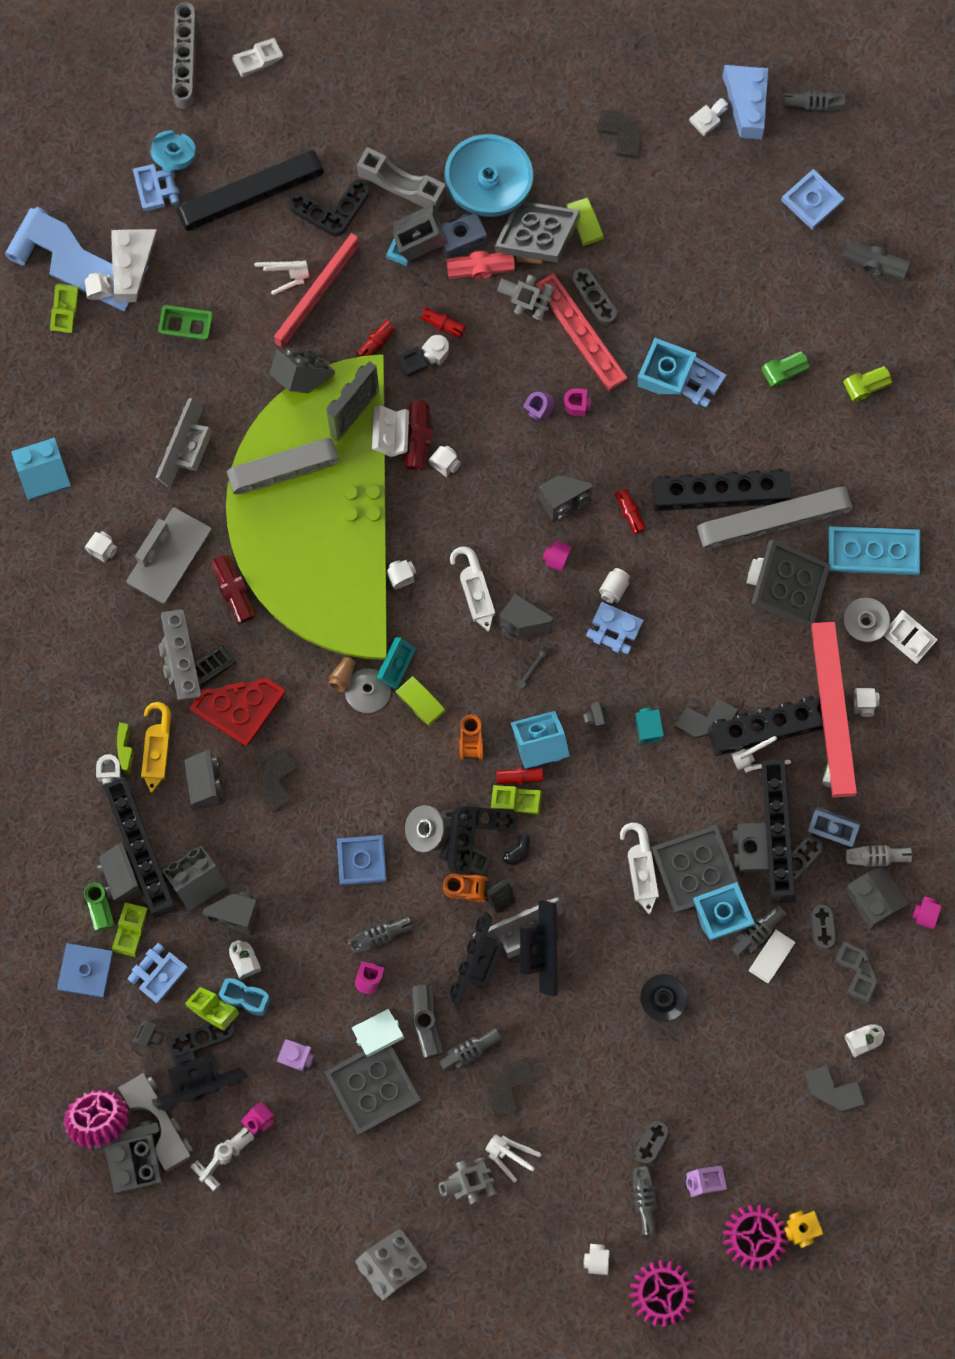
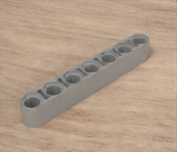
[697,486,853,550]

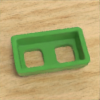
[158,305,212,341]

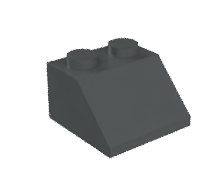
[499,594,553,640]
[97,843,142,904]
[845,866,910,929]
[202,892,259,935]

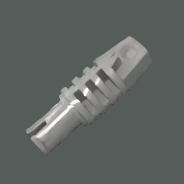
[846,845,912,867]

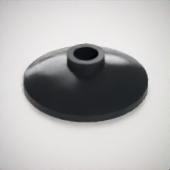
[640,974,688,1021]

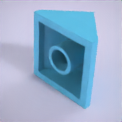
[693,882,755,941]

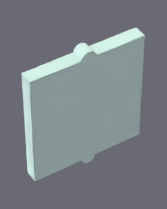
[352,1009,404,1058]

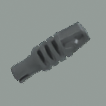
[784,91,845,111]
[732,905,787,958]
[347,916,413,953]
[439,1027,502,1072]
[633,1167,657,1235]

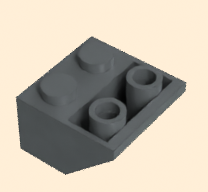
[393,204,448,262]
[270,348,335,393]
[538,475,593,522]
[184,750,224,809]
[162,846,228,911]
[105,1135,162,1195]

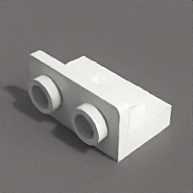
[372,405,409,457]

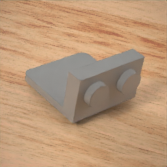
[355,1230,427,1301]

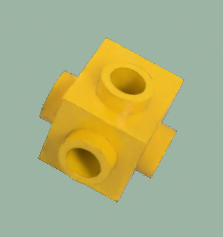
[783,1211,823,1248]

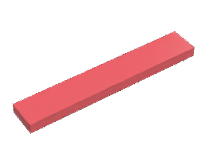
[274,233,359,348]
[535,273,628,391]

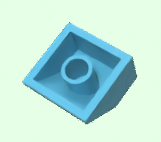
[638,338,697,394]
[11,438,71,500]
[511,711,570,769]

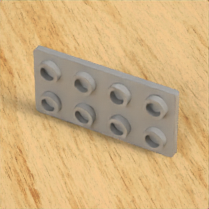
[126,507,211,604]

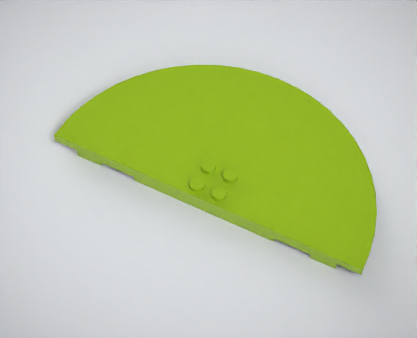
[226,354,387,660]

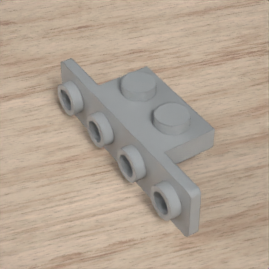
[156,398,213,487]
[159,610,201,700]
[473,897,563,959]

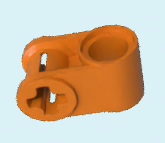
[459,714,483,760]
[443,874,488,902]

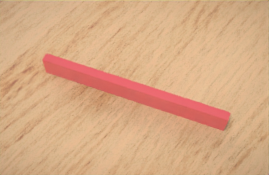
[811,622,857,798]

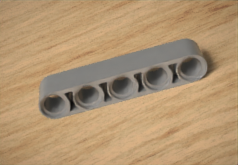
[172,2,197,109]
[227,438,339,495]

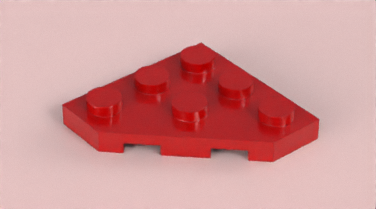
[189,678,286,748]

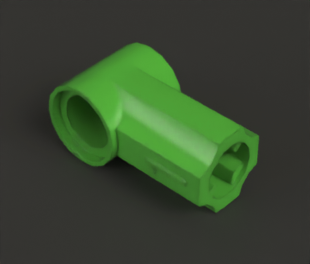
[761,351,810,389]
[84,883,115,931]

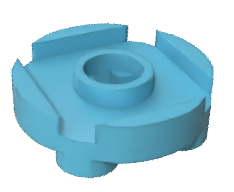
[151,131,195,172]

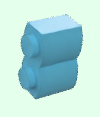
[219,978,271,1016]

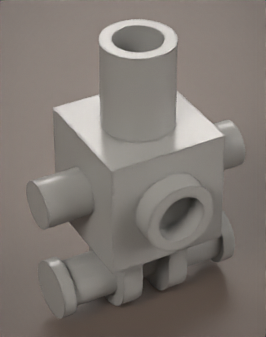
[497,274,556,321]
[439,1157,497,1205]

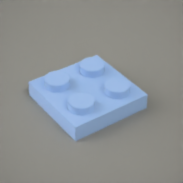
[781,169,844,230]

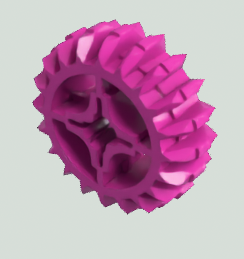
[64,1088,129,1150]
[723,1204,788,1271]
[630,1260,695,1327]

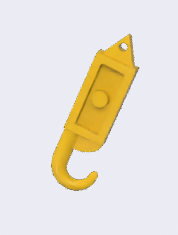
[141,702,171,793]

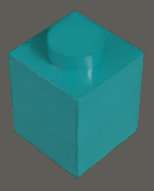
[635,708,664,745]

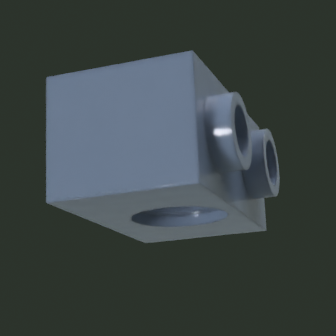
[441,213,487,259]
[808,807,862,847]

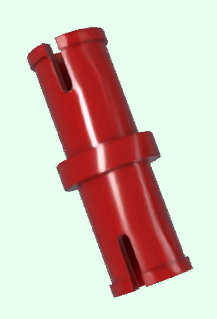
[420,307,466,338]
[356,320,396,357]
[614,488,647,535]
[496,766,544,785]

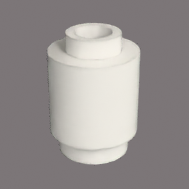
[599,568,630,603]

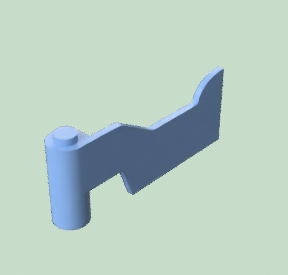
[5,207,149,311]

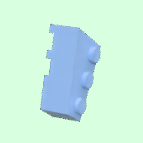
[723,65,768,139]

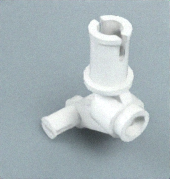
[190,1128,254,1192]

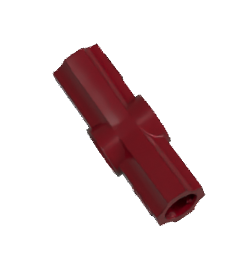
[404,400,433,471]
[210,555,256,624]

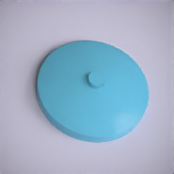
[445,134,533,217]

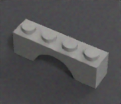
[357,147,446,210]
[118,1073,193,1172]

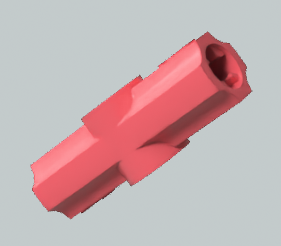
[446,251,515,279]

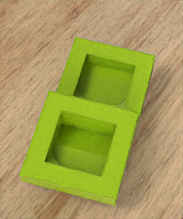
[567,198,604,246]
[50,283,79,333]
[396,676,446,726]
[117,722,134,775]
[491,785,542,815]
[112,903,148,957]
[185,987,239,1030]

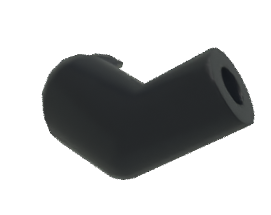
[503,835,530,865]

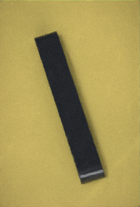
[176,150,324,231]

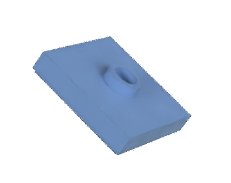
[337,835,387,886]
[57,943,113,998]

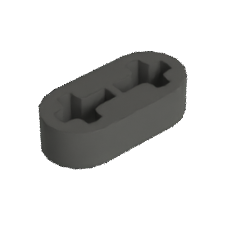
[811,905,835,950]
[635,1121,668,1164]

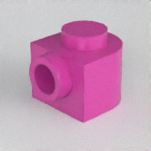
[564,389,591,417]
[543,540,572,572]
[912,897,941,929]
[355,961,384,994]
[241,1101,275,1135]

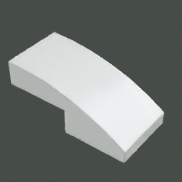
[233,38,283,77]
[749,930,795,983]

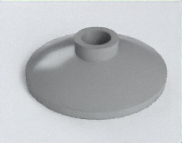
[844,598,890,642]
[345,668,391,713]
[405,805,445,852]

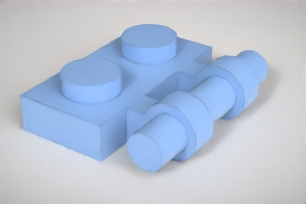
[133,164,180,212]
[679,357,726,408]
[586,602,643,655]
[127,943,188,1004]

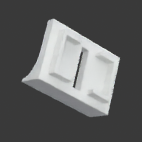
[884,610,938,664]

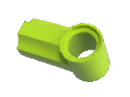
[843,366,892,403]

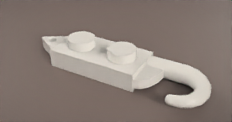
[450,546,495,632]
[620,823,659,914]

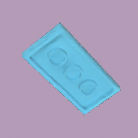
[828,526,920,575]

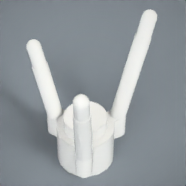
[254,260,309,295]
[731,736,791,773]
[485,1134,541,1182]

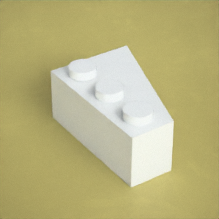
[111,229,156,303]

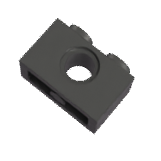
[732,823,769,874]

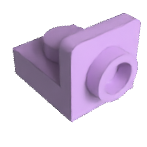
[277,1039,314,1072]
[686,1166,727,1197]

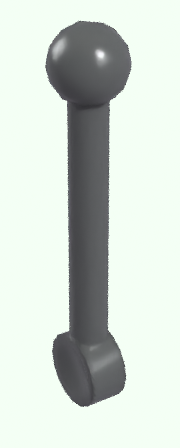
[517,649,548,689]

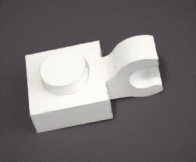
[689,98,728,136]

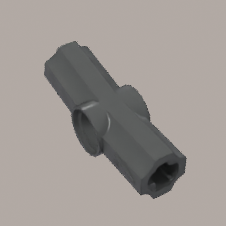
[841,238,910,281]
[412,985,443,1059]

